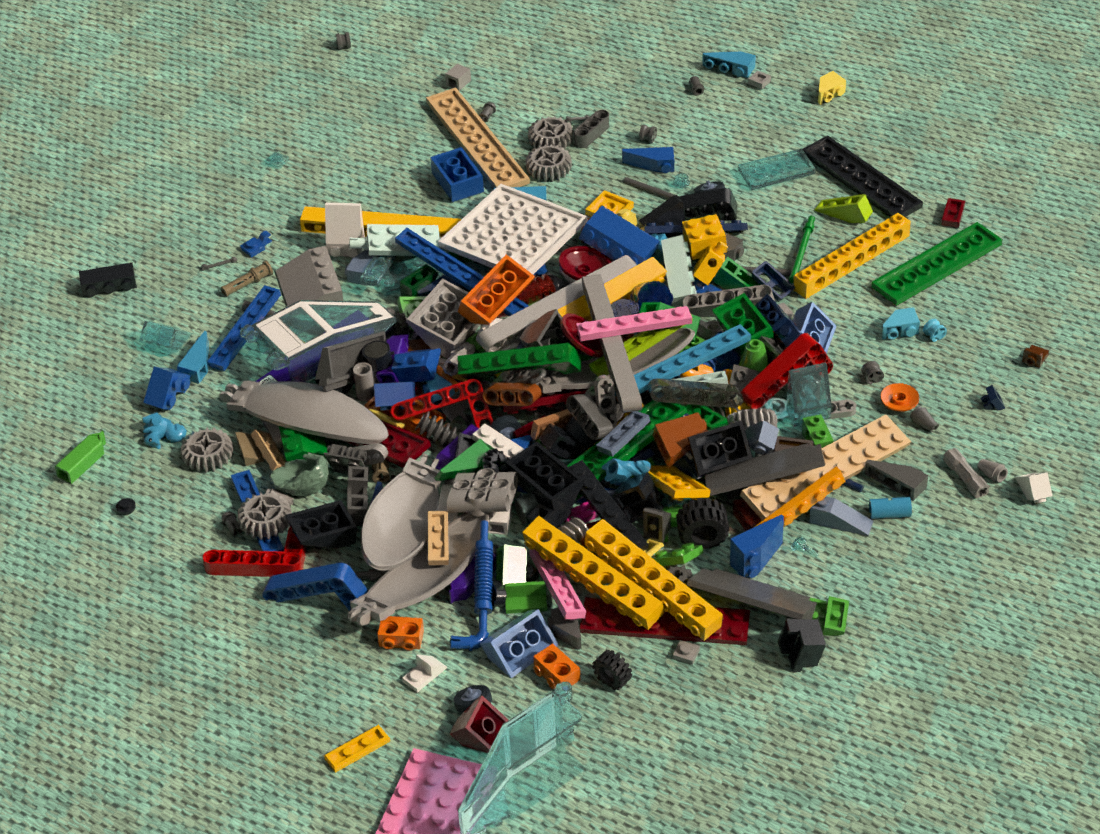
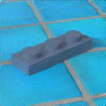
[596,411,650,457]

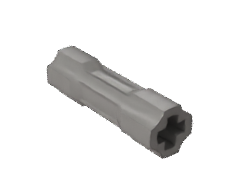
[943,448,990,498]

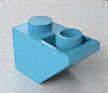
[882,307,920,339]

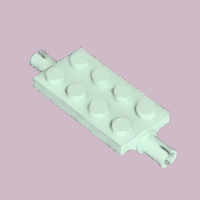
[349,224,446,256]

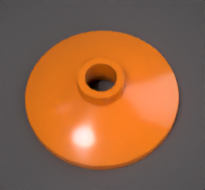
[881,383,919,412]

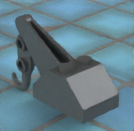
[490,309,568,395]

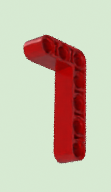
[739,333,833,409]
[391,379,493,428]
[202,526,307,577]

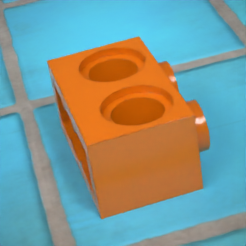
[378,616,424,651]
[533,643,581,693]

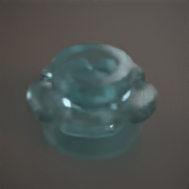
[673,173,690,188]

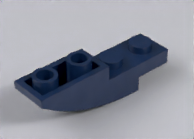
[755,294,803,347]

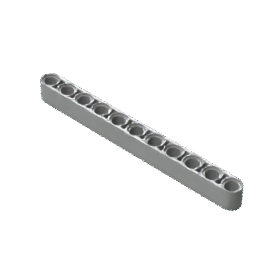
[476,255,637,352]
[582,274,642,413]

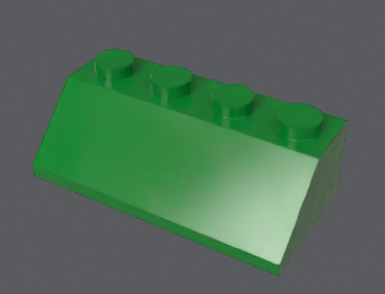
[279,426,328,462]

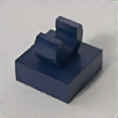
[980,385,1005,410]

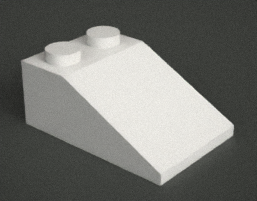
[325,203,365,258]

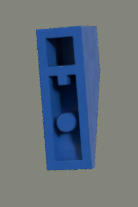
[622,147,675,173]

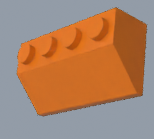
[458,254,535,325]

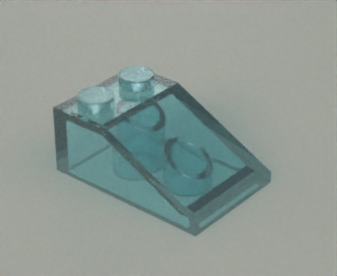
[786,362,832,427]

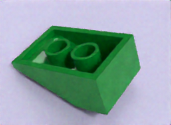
[712,293,774,357]

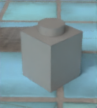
[445,64,471,91]

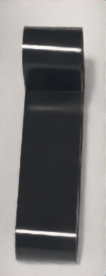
[678,188,737,221]

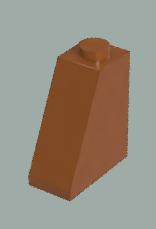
[653,412,707,467]

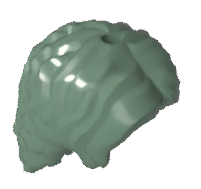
[269,452,329,497]

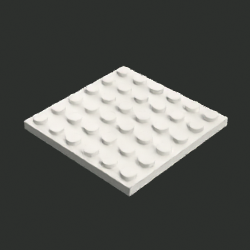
[438,184,588,274]

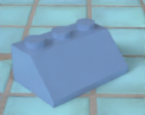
[792,302,837,354]
[480,609,559,678]

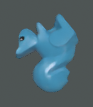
[142,412,187,449]
[602,458,651,486]

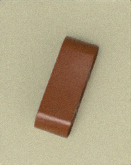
[483,383,541,406]

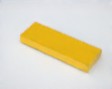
[324,724,390,773]

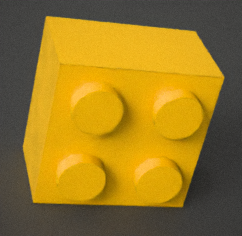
[682,214,727,260]

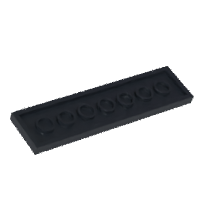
[802,135,923,217]

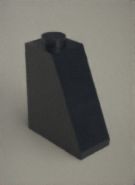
[638,195,685,238]

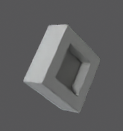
[748,70,771,89]
[673,640,700,665]

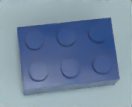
[430,147,484,202]

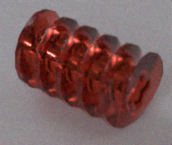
[516,274,556,305]

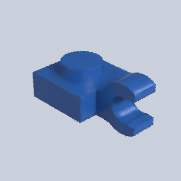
[240,231,272,258]

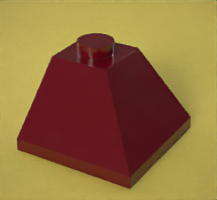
[450,695,510,755]

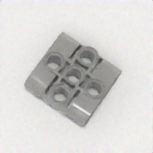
[447,468,518,517]

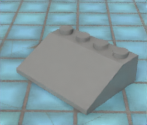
[276,246,344,317]
[406,279,481,359]

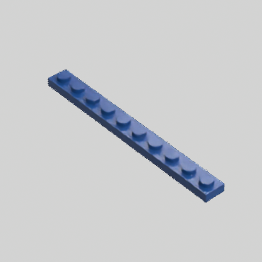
[395,228,529,316]

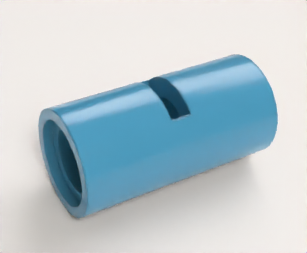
[869,497,912,519]

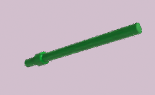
[789,215,815,283]

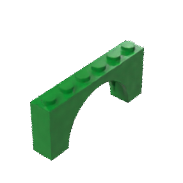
[457,343,582,384]

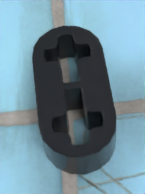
[492,580,506,607]

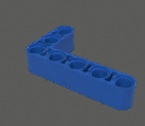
[262,563,368,611]

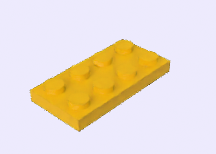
[648,465,710,501]

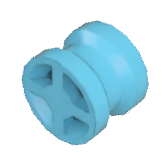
[923,319,947,342]

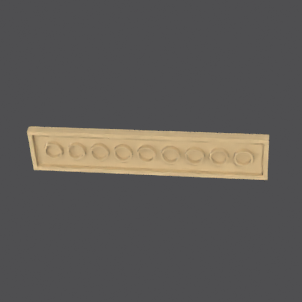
[426,88,530,188]
[740,415,911,521]

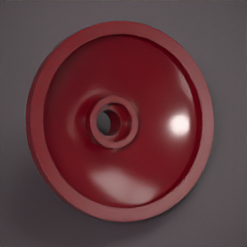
[559,246,612,281]
[560,313,604,357]

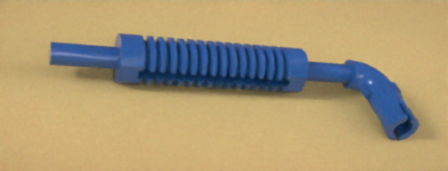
[450,520,493,651]

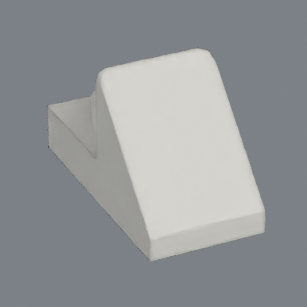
[402,655,447,693]

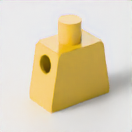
[693,241,728,285]

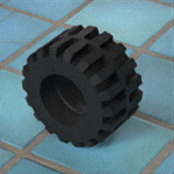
[676,498,729,549]

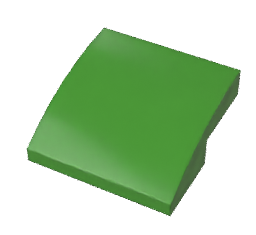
[810,596,849,636]

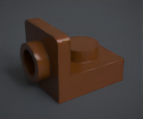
[1022,345,1049,368]

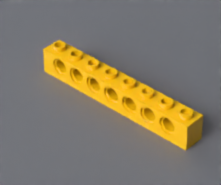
[794,213,911,299]
[522,516,664,630]
[585,519,723,641]

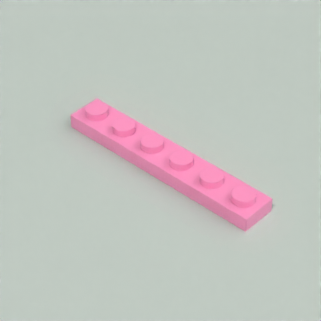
[576,306,692,341]
[529,549,586,620]

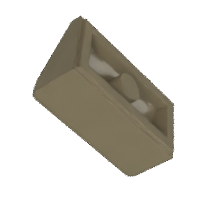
[235,432,264,466]

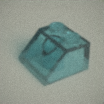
[139,321,193,355]

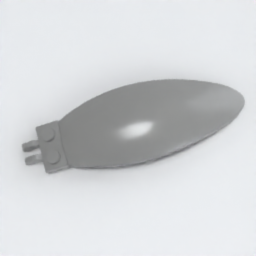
[528,327,695,395]
[219,381,388,444]
[361,453,442,571]
[347,512,490,626]

